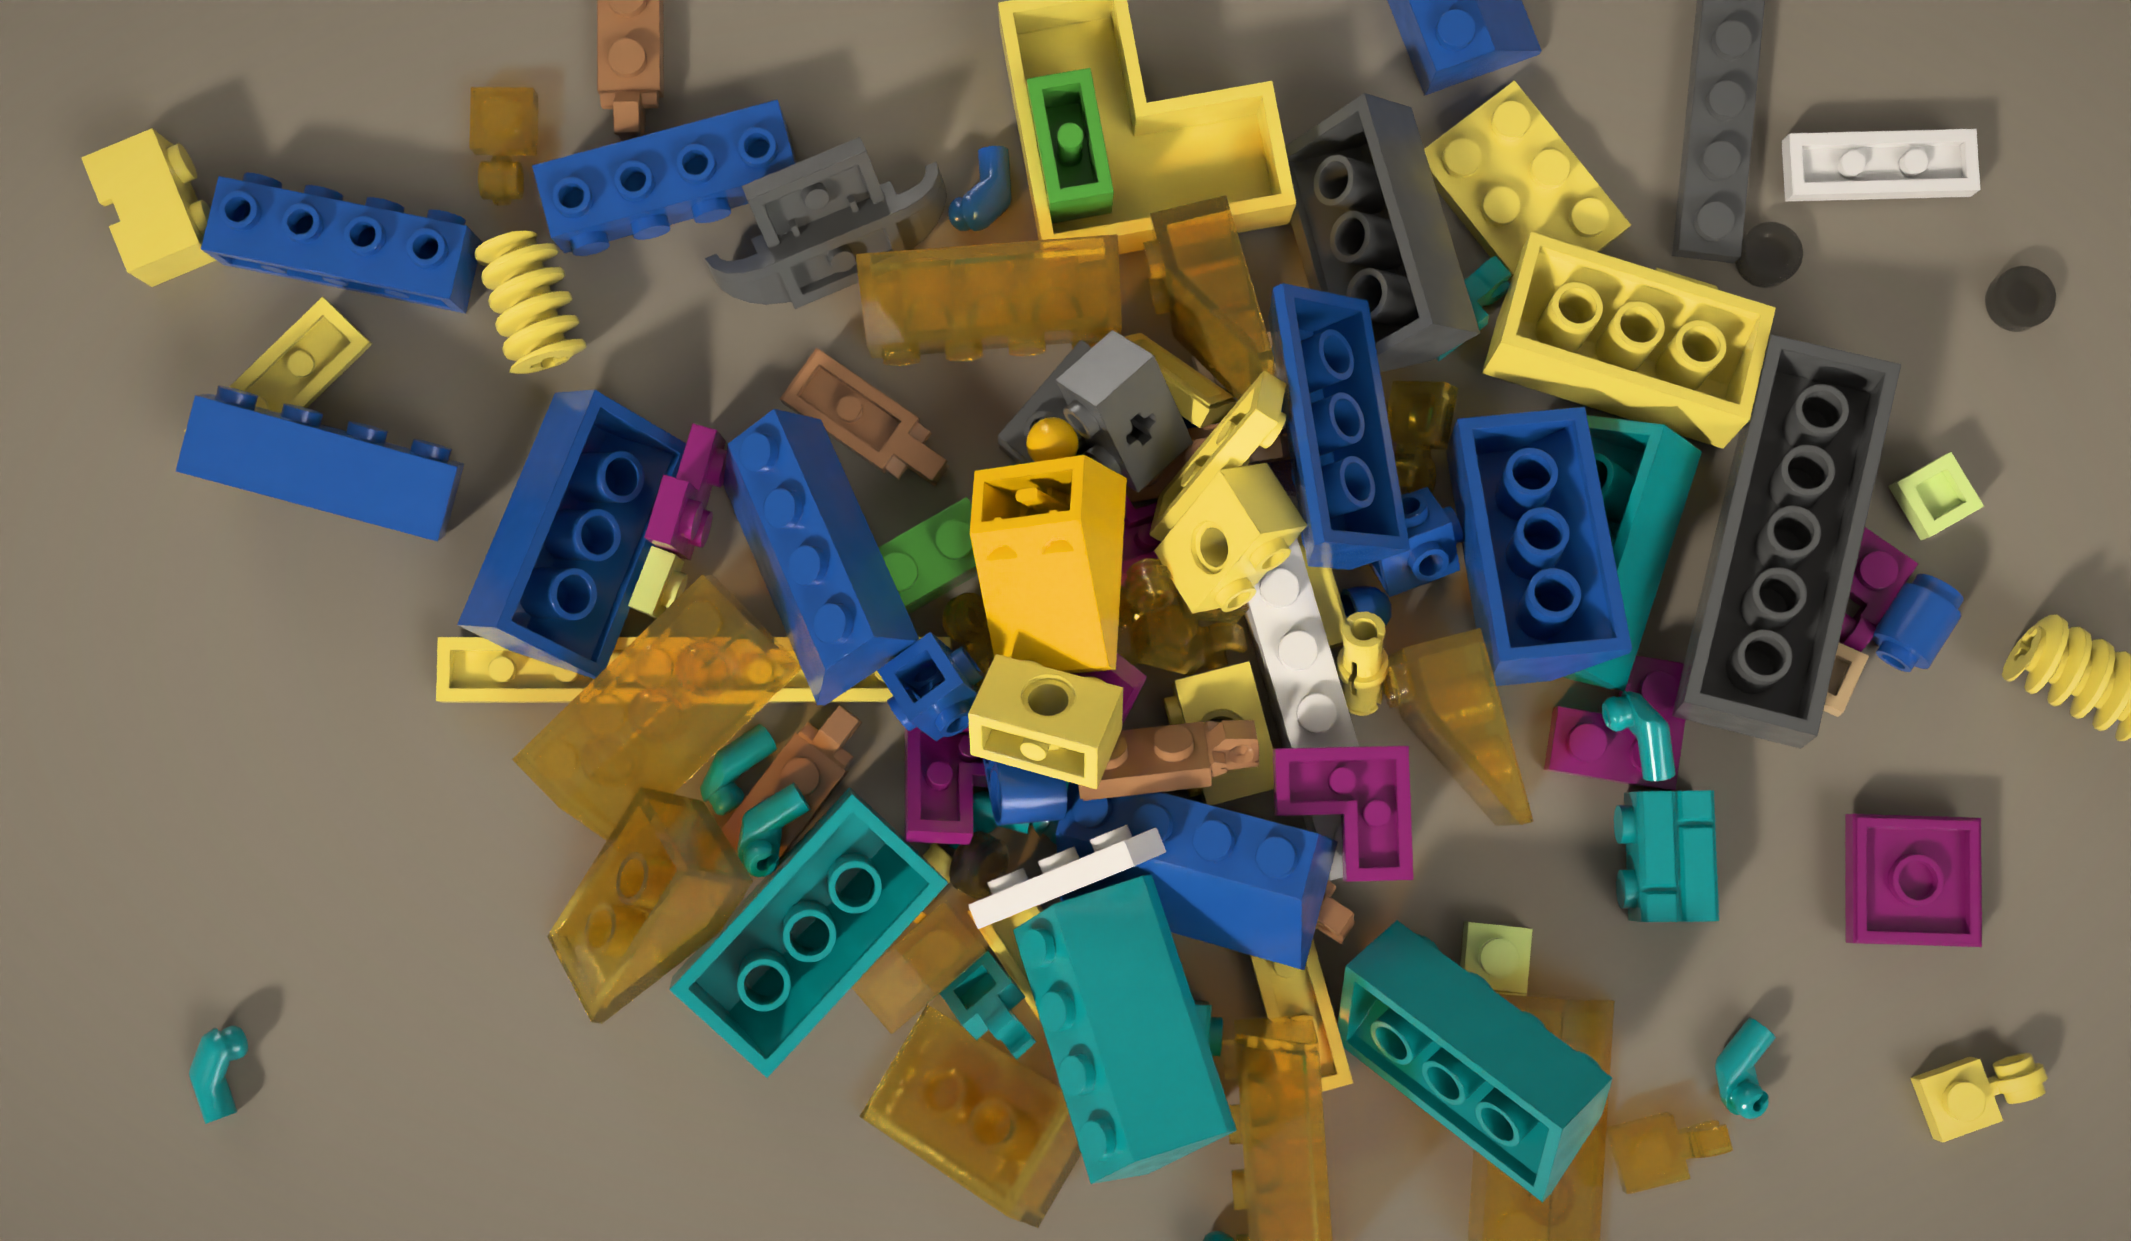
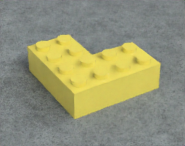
[998,0,1296,267]

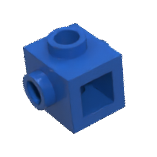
[1369,487,1464,597]
[877,632,984,741]

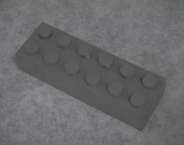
[1672,334,1901,749]

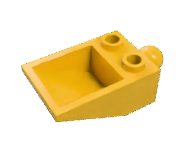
[970,417,1127,674]

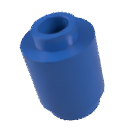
[1872,574,1964,672]

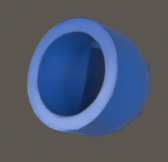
[1340,585,1392,626]

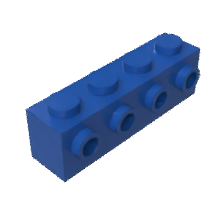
[532,99,797,256]
[201,172,482,314]
[176,385,465,542]

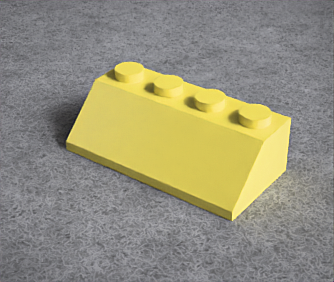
[1482,232,1776,449]

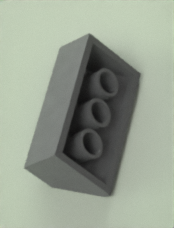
[1285,93,1480,373]

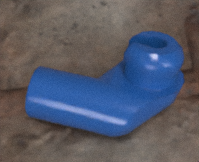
[948,146,1012,231]

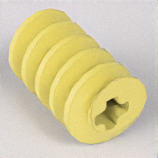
[474,230,587,374]
[2002,614,2131,741]

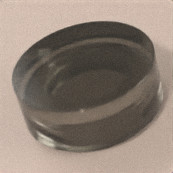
[1735,222,1803,288]
[1985,266,2056,332]
[949,831,1009,899]

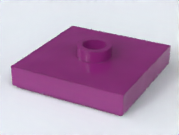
[1845,814,1982,947]

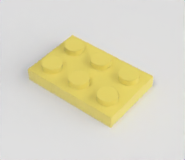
[1424,80,1631,283]

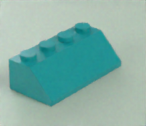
[1564,415,1702,691]
[669,787,948,1078]
[1013,875,1237,1184]
[1337,920,1613,1203]

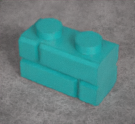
[1614,790,1719,922]

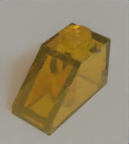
[851,900,989,1034]

